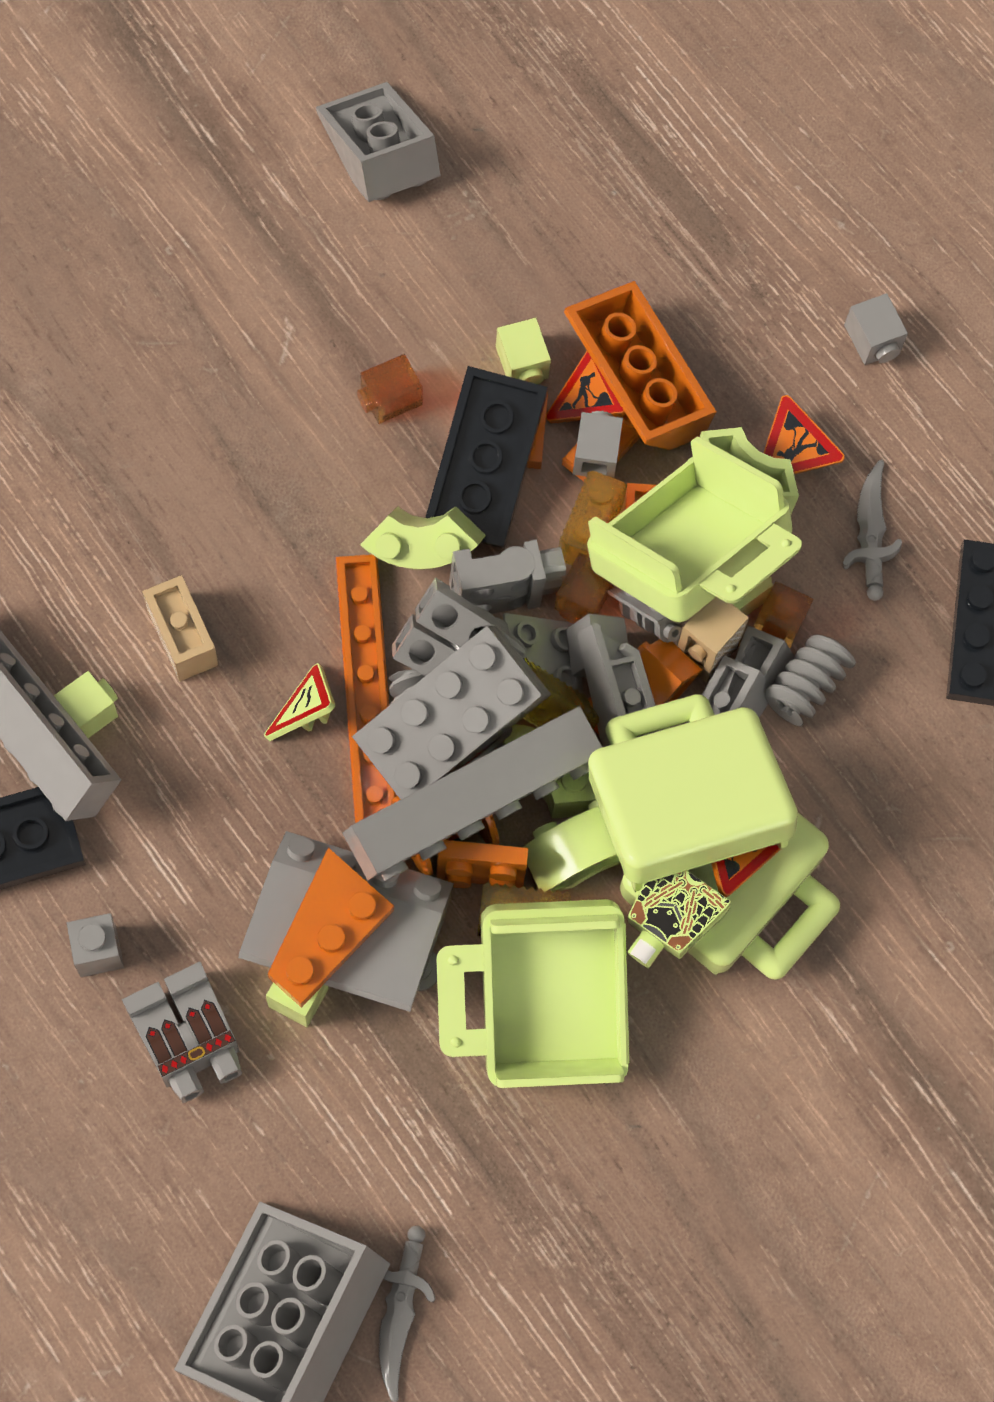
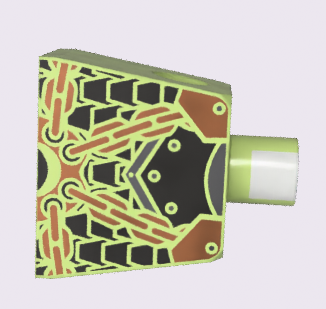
[627,871,731,968]

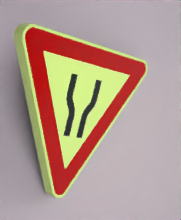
[264,663,335,741]

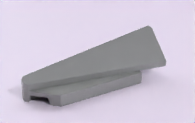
[577,623,663,747]
[686,626,795,723]

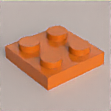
[437,840,528,892]

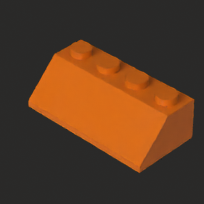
[564,281,717,450]

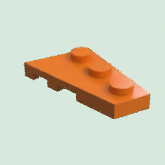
[268,847,394,1008]

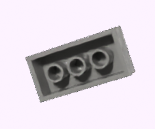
[352,625,551,799]

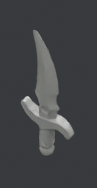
[843,459,902,601]
[379,1226,436,1402]

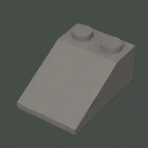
[316,82,441,202]

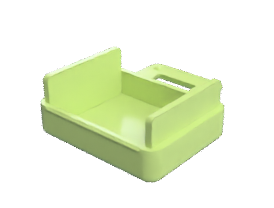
[587,436,802,622]
[588,694,798,892]
[620,813,840,980]
[436,899,630,1088]

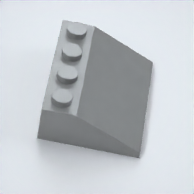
[238,831,454,1012]
[174,1202,390,1402]

